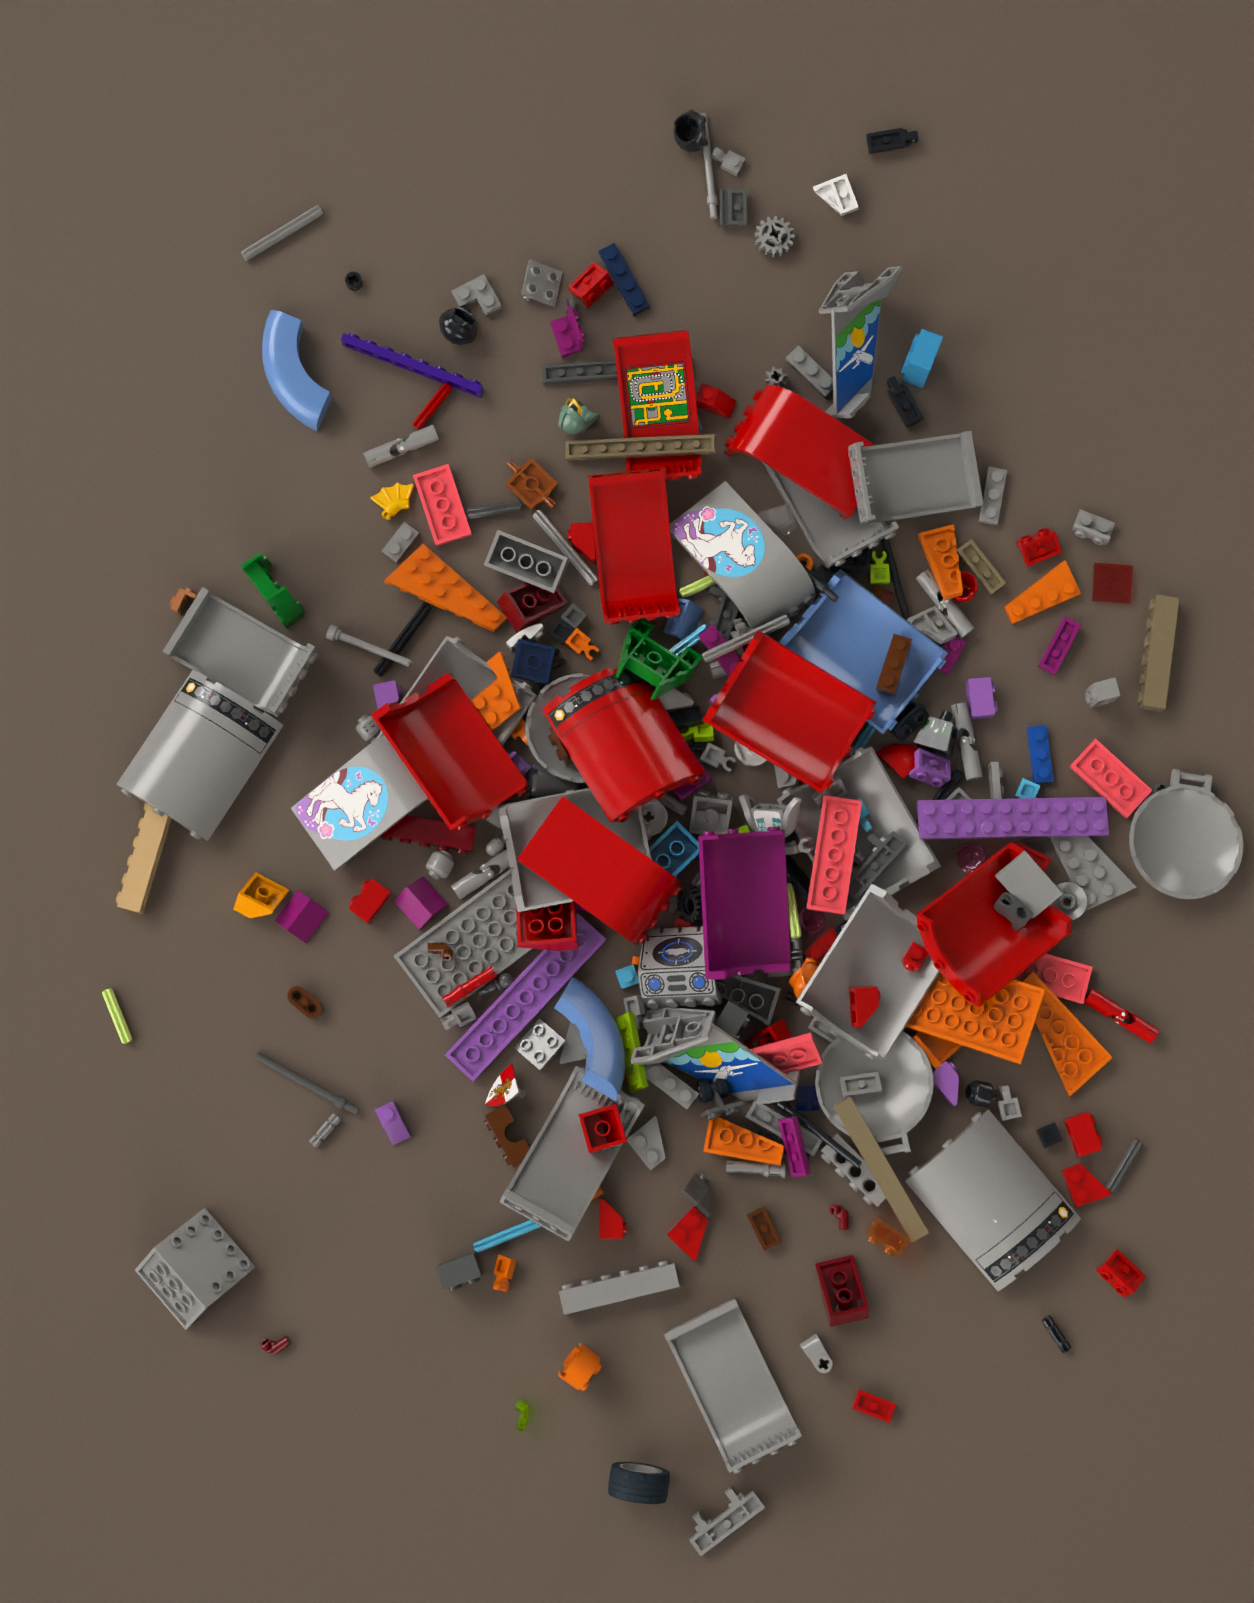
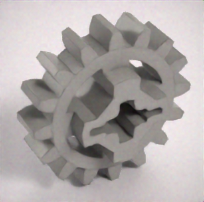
[754,216,795,257]

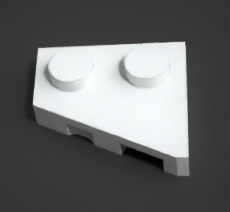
[813,174,859,216]

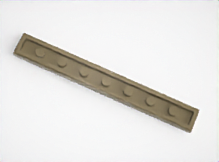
[565,434,716,461]
[833,1096,929,1242]

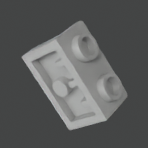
[1071,509,1115,545]

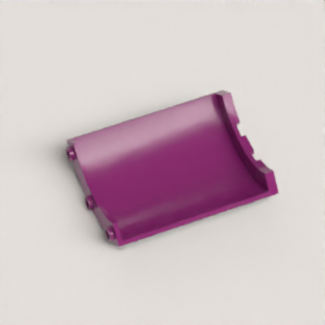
[698,827,791,980]

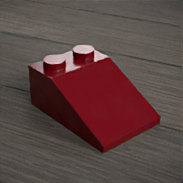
[497,582,568,633]
[815,1255,869,1327]

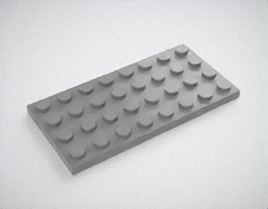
[394,869,532,1018]

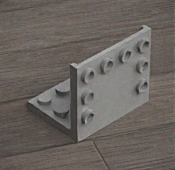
[135,1208,256,1330]

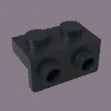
[887,703,929,742]

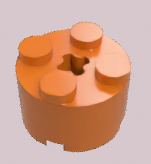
[558,1343,602,1391]

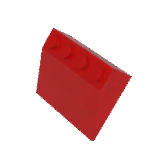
[516,901,579,951]

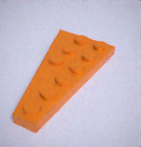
[384,544,507,632]
[1021,971,1113,1097]

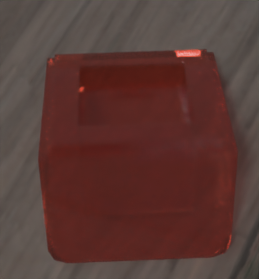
[872,585,894,606]

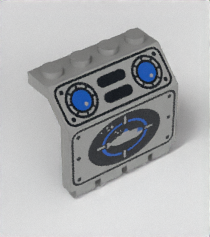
[638,926,722,1009]

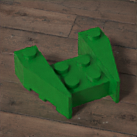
[240,552,305,629]
[616,618,703,700]

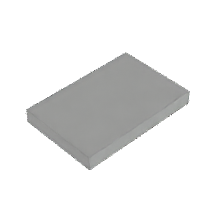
[995,850,1063,918]

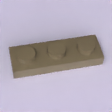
[957,539,1006,596]

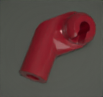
[260,1336,291,1354]

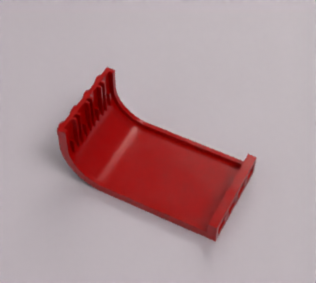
[588,467,680,624]

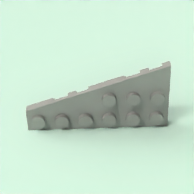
[1048,836,1137,911]

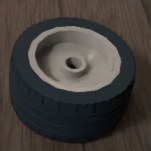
[608,1462,670,1504]

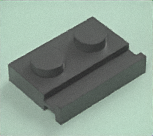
[720,189,747,227]

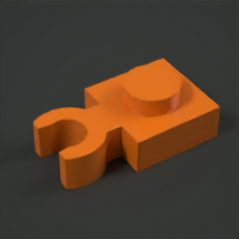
[565,628,599,661]

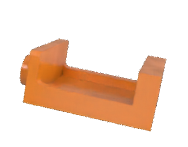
[912,1031,961,1070]

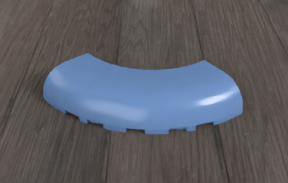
[262,310,333,431]
[554,976,626,1101]

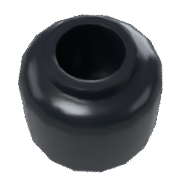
[965,1080,996,1107]

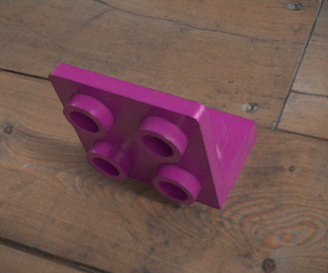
[550,305,585,358]

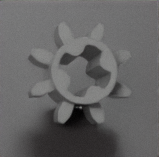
[764,367,787,387]

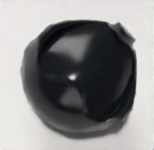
[674,109,708,152]
[439,307,478,345]

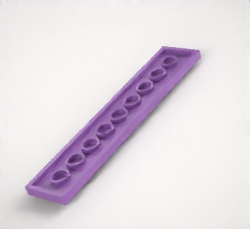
[917,797,1109,840]
[445,913,606,1082]

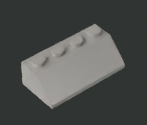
[484,530,570,593]

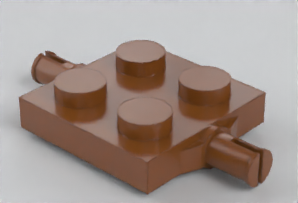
[505,458,558,511]

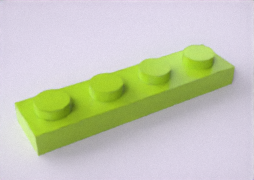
[616,1012,648,1093]

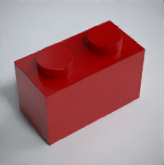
[349,878,392,924]
[1063,1112,1103,1157]

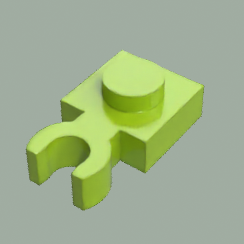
[869,551,890,585]
[681,722,714,742]

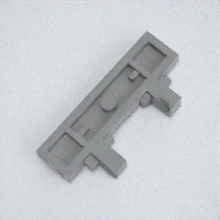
[688,1486,765,1556]

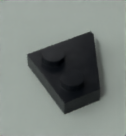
[830,547,873,574]

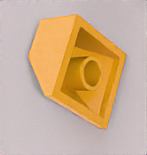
[233,872,289,918]

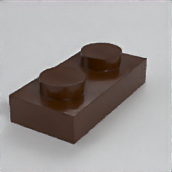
[747,1206,781,1251]

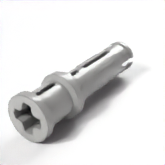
[726,1160,785,1178]

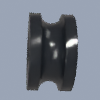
[345,272,363,291]

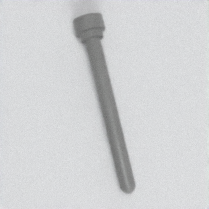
[326,624,412,667]

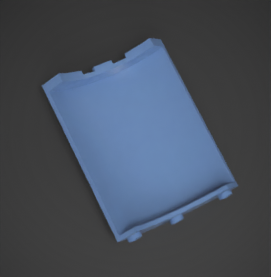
[779,569,948,734]

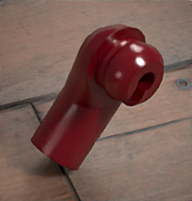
[829,1203,849,1230]

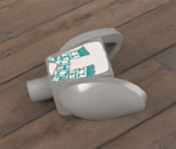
[738,794,802,838]

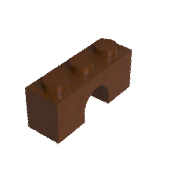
[876,634,912,697]
[484,1104,530,1167]

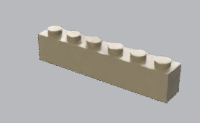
[1137,594,1180,712]

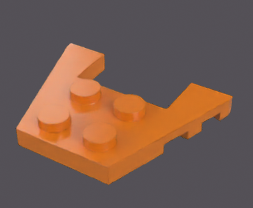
[471,651,521,731]

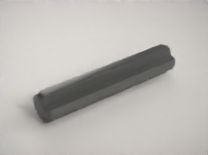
[466,500,522,519]
[1106,1139,1143,1193]

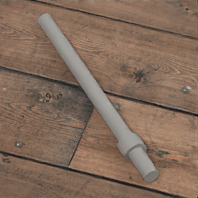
[700,113,718,220]

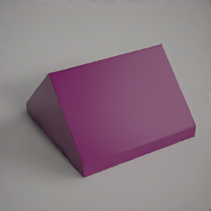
[394,876,448,930]
[275,890,329,943]

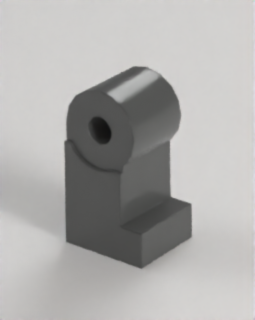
[994,892,1034,931]

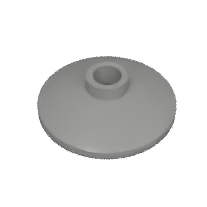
[1050,882,1087,920]

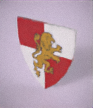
[485,1064,525,1107]

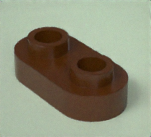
[287,986,323,1018]

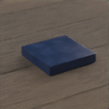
[510,639,556,685]

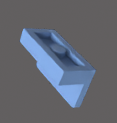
[663,598,703,640]

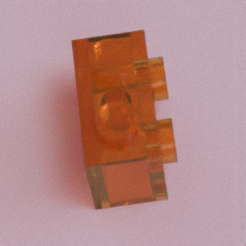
[864,1216,910,1256]

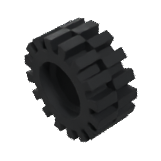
[677,887,703,923]

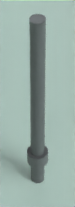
[254,1052,360,1115]

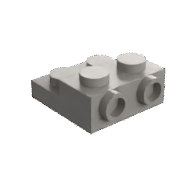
[689,790,732,835]

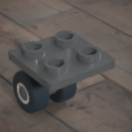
[697,1078,745,1120]

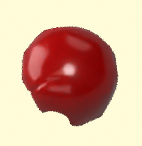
[952,572,978,602]

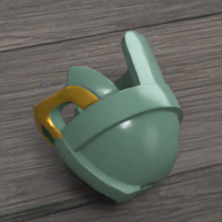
[558,396,600,434]

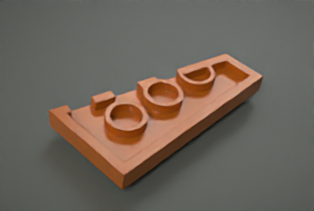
[918,524,963,600]
[1004,560,1081,625]
[703,1117,784,1166]

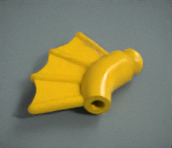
[371,483,414,520]

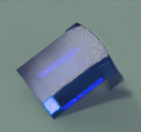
[795,1086,819,1111]

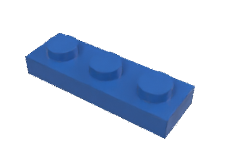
[1026,725,1054,784]

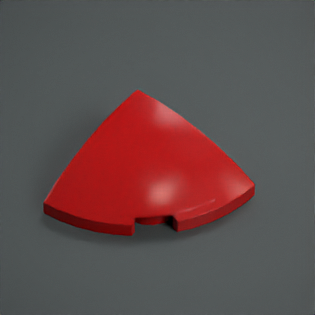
[876,743,918,780]

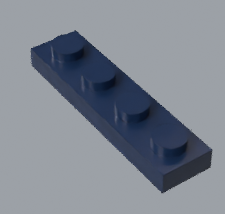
[598,243,650,316]

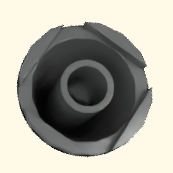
[527,763,580,800]

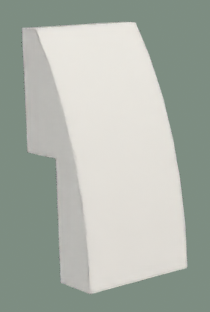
[506,623,544,651]

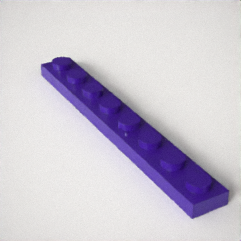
[341,333,484,398]

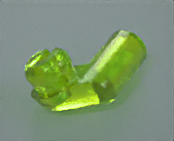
[515,1400,529,1431]

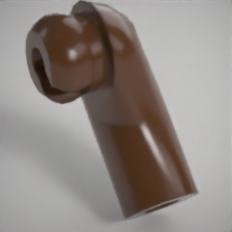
[428,942,454,962]

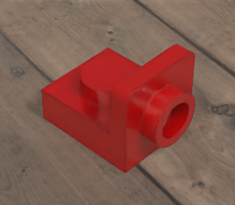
[901,942,929,972]

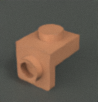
[170,588,197,615]

